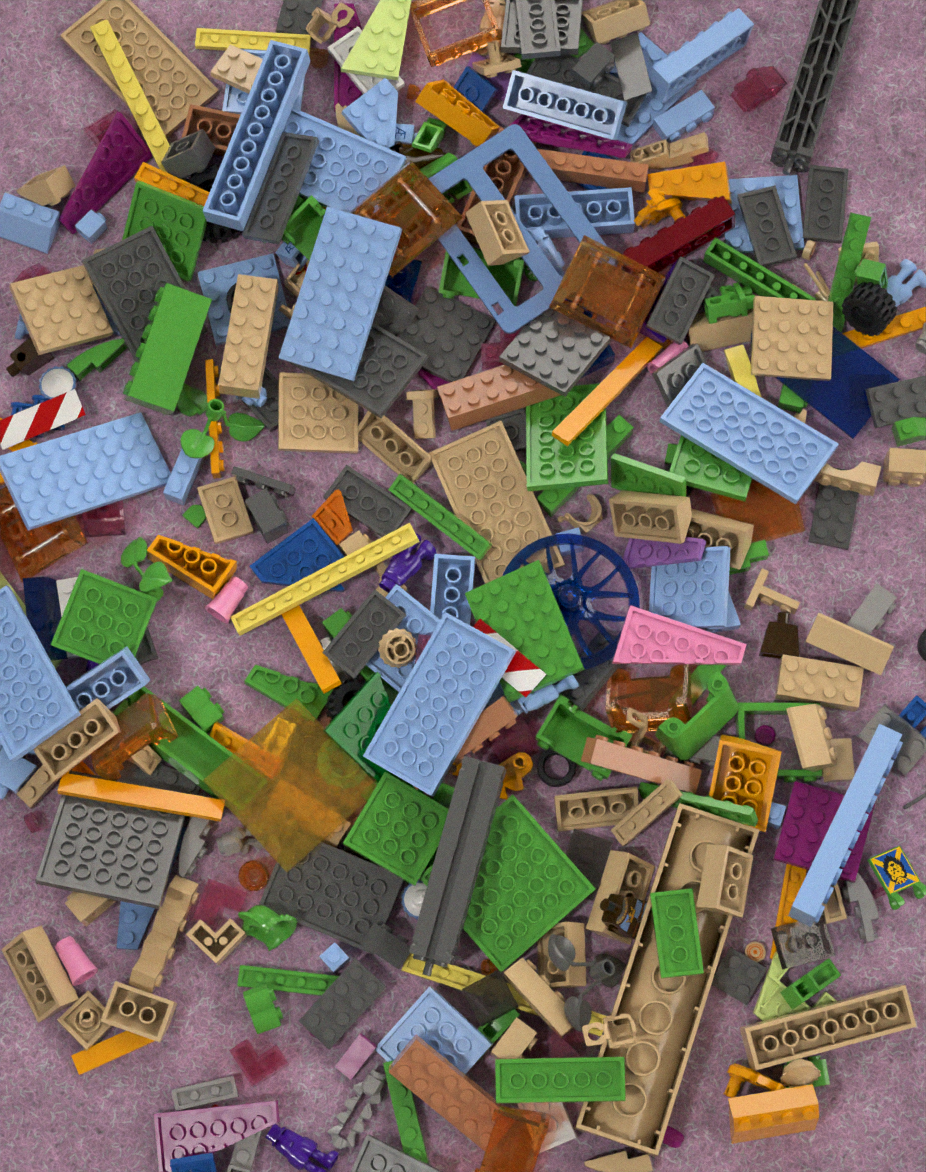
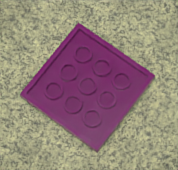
[773,781,875,883]

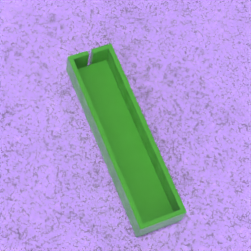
[113,686,268,819]

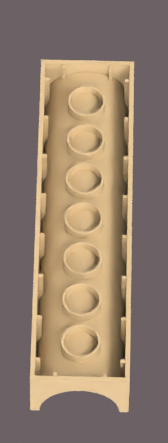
[574,803,759,1157]

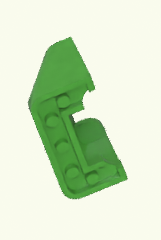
[281,195,326,261]
[438,247,525,308]
[655,670,738,761]
[535,694,632,781]

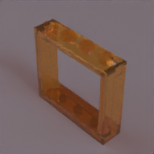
[410,0,502,67]

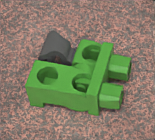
[701,282,755,324]

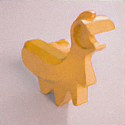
[633,189,686,229]
[452,752,533,800]
[723,1063,787,1098]

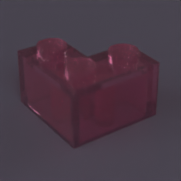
[730,66,787,112]
[481,326,520,370]
[229,1039,289,1087]

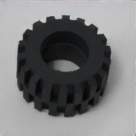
[842,282,897,336]
[325,679,366,723]

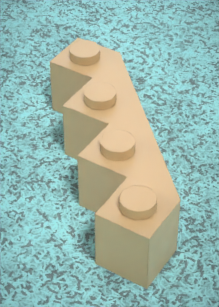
[129,875,199,994]

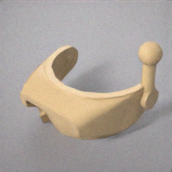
[557,494,603,534]

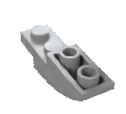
[179,817,213,879]
[841,873,879,944]
[227,1131,262,1172]

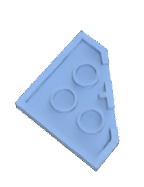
[341,78,398,149]

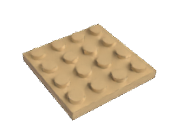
[9,265,113,355]
[751,296,833,381]
[278,372,358,454]

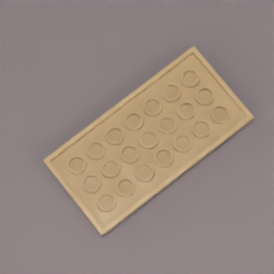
[60,0,219,138]
[428,421,566,584]

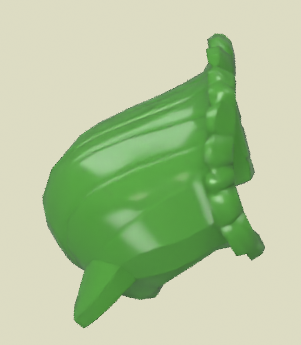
[238,905,297,951]

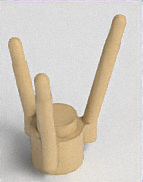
[793,263,830,301]

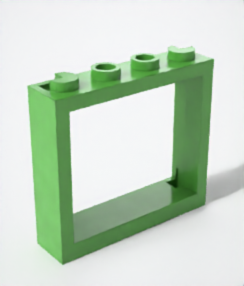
[735,702,822,783]

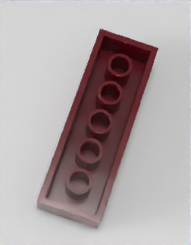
[621,195,735,286]

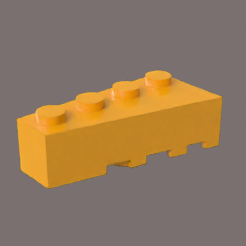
[415,79,500,147]
[647,161,732,204]
[147,535,237,600]

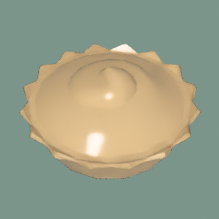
[378,628,417,668]
[780,1059,821,1088]

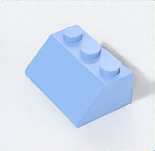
[0,193,61,254]

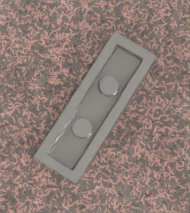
[172,1076,239,1111]

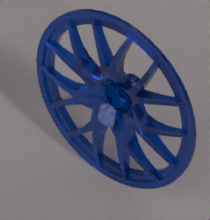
[502,534,640,670]

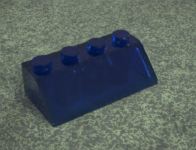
[23,576,68,660]

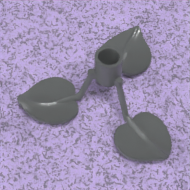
[548,934,627,1033]

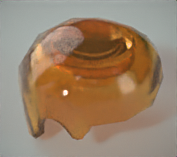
[238,860,270,891]

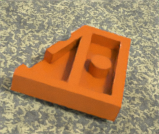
[312,489,353,545]

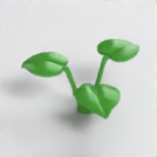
[177,383,264,458]
[121,537,172,602]

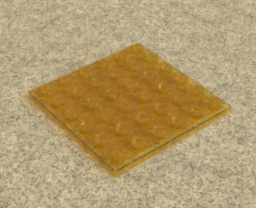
[203,698,377,873]

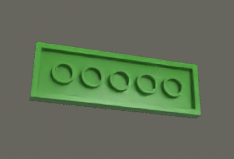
[495,1057,626,1104]

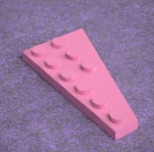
[612,605,747,665]

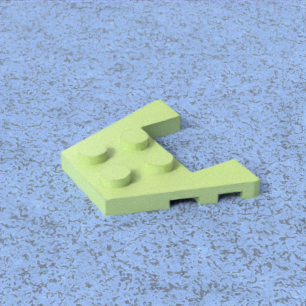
[753,951,837,1021]

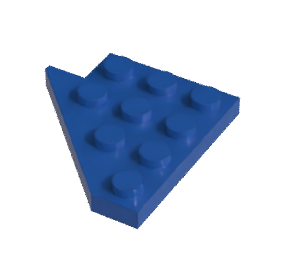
[249,518,345,593]

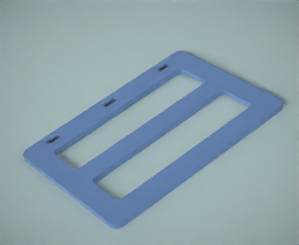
[409,124,616,334]

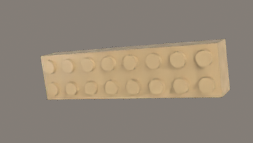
[739,985,917,1070]

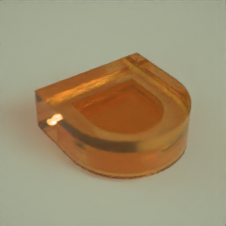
[309,48,330,69]

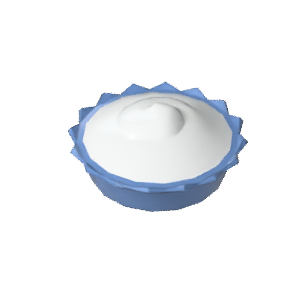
[38,366,77,399]
[401,880,427,920]

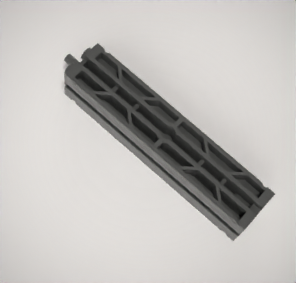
[770,0,860,175]
[409,756,507,976]

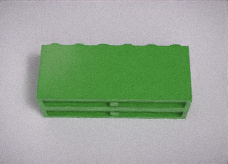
[123,283,212,416]

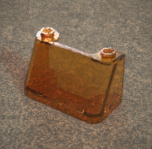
[605,664,692,733]
[91,694,179,781]
[474,1106,551,1172]

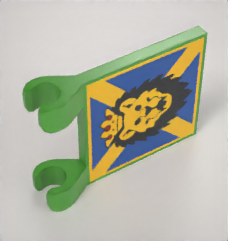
[867,846,926,910]

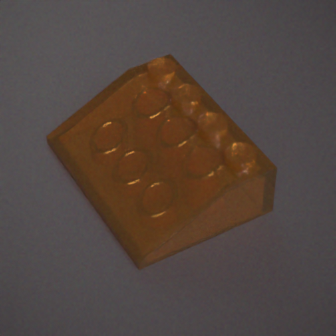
[711,479,805,543]

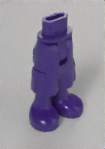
[379,533,437,593]
[265,1124,339,1172]

